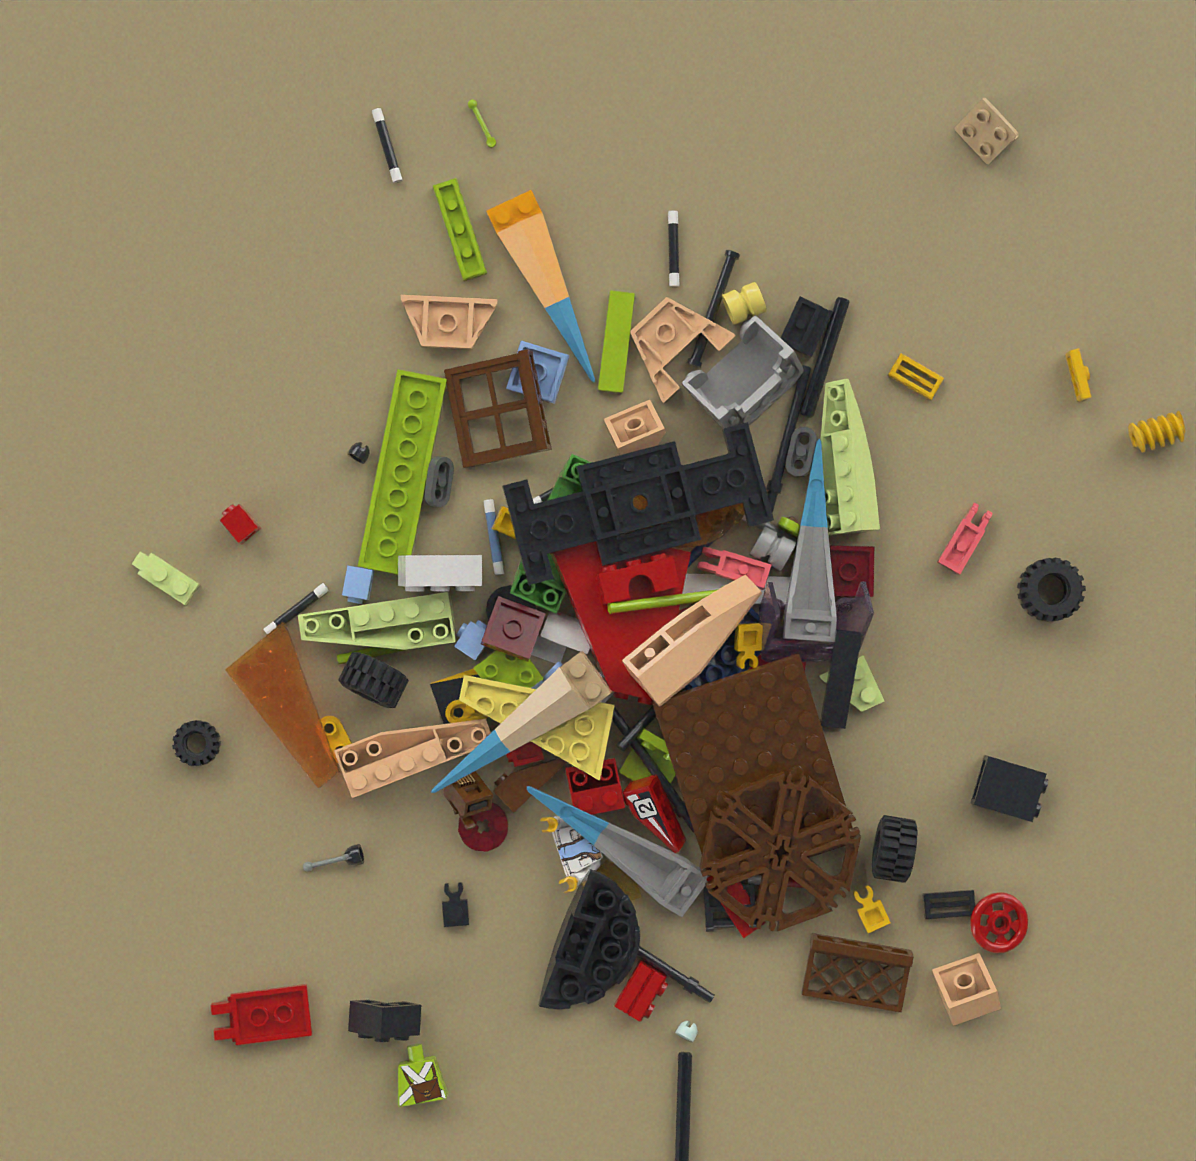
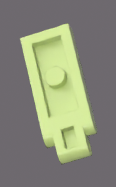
[132,551,200,605]

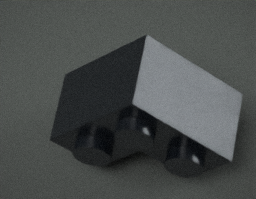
[348,999,422,1042]

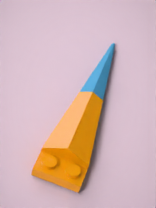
[486,190,595,382]

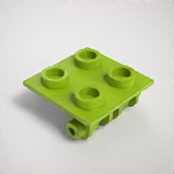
[473,651,544,688]

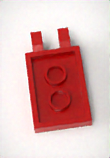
[211,984,312,1045]

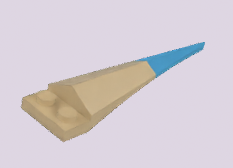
[431,651,613,793]

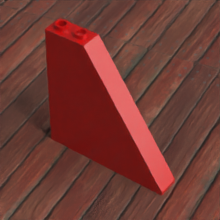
[550,541,691,705]

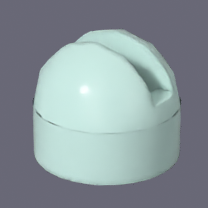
[675,1021,698,1042]

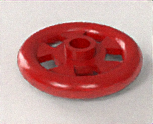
[970,892,1028,953]

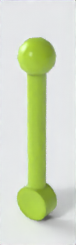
[468,99,496,148]

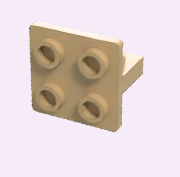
[954,98,1019,164]

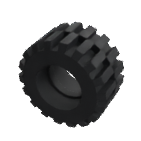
[1017,557,1086,622]
[338,652,409,708]
[872,815,918,883]

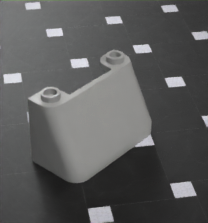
[682,315,803,429]

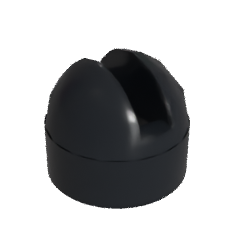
[347,442,370,464]

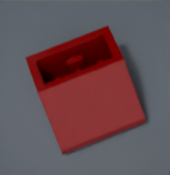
[565,758,625,815]

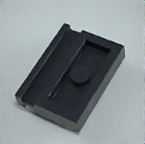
[780,296,833,358]

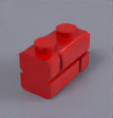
[614,960,668,1022]

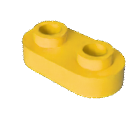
[445,699,488,723]
[317,716,352,763]

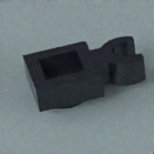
[442,882,470,927]

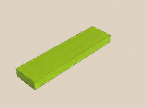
[433,178,487,281]
[598,290,635,393]

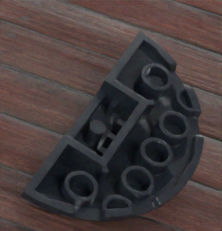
[538,869,640,1009]

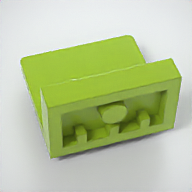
[620,729,676,784]

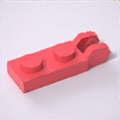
[937,503,993,575]
[697,547,772,590]

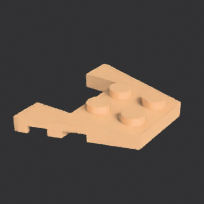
[630,297,736,403]

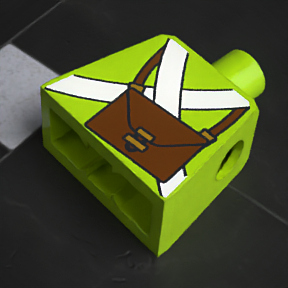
[398,1044,448,1107]

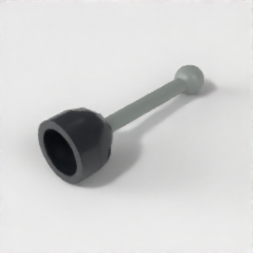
[303,844,364,872]

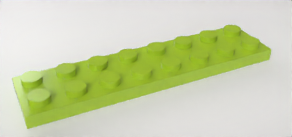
[358,369,447,575]

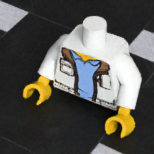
[540,816,603,894]

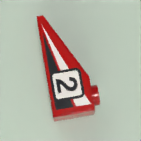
[623,774,686,853]

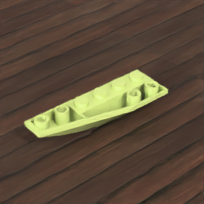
[821,379,880,536]
[298,592,456,650]

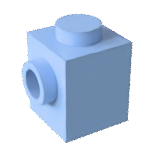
[454,620,487,660]

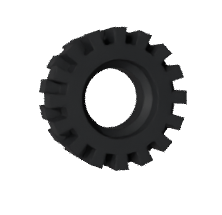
[172,720,221,766]

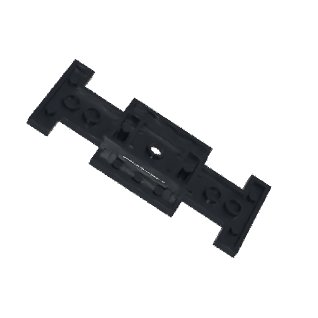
[502,422,774,585]

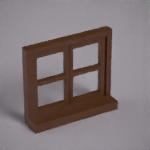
[444,349,552,468]

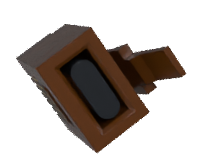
[443,771,493,830]

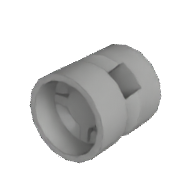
[749,526,796,571]

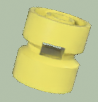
[722,282,767,325]

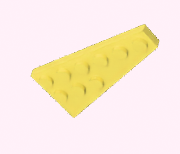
[459,675,615,781]

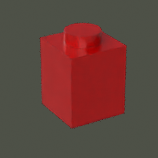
[220,504,261,544]

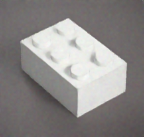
[398,555,482,591]

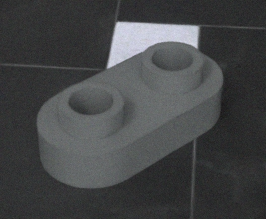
[786,427,817,477]
[425,456,454,507]

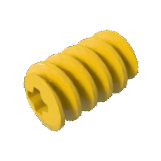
[1128,411,1185,453]

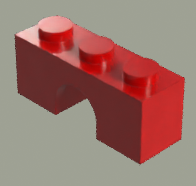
[596,553,680,605]

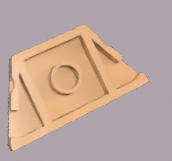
[401,295,498,349]

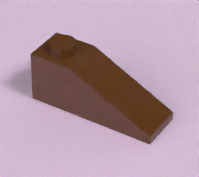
[493,758,567,813]

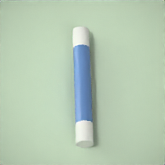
[483,499,505,575]

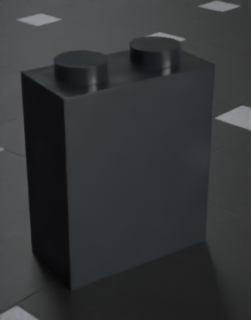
[970,755,1048,822]

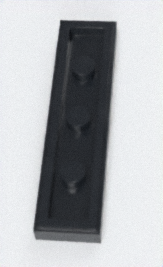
[820,629,862,729]

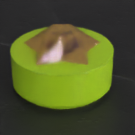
[777,516,800,537]

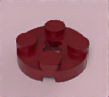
[458,802,508,852]

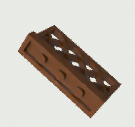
[801,933,914,1013]

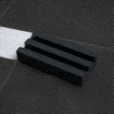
[923,890,975,919]

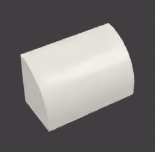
[540,611,590,654]

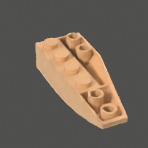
[622,575,762,707]
[334,719,491,798]

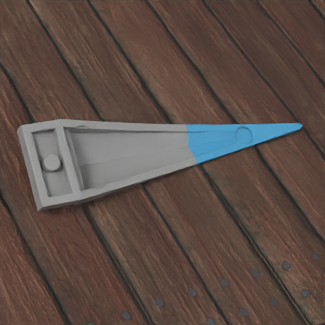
[783,439,837,642]
[527,786,710,917]

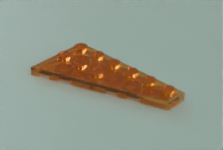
[225,622,339,788]

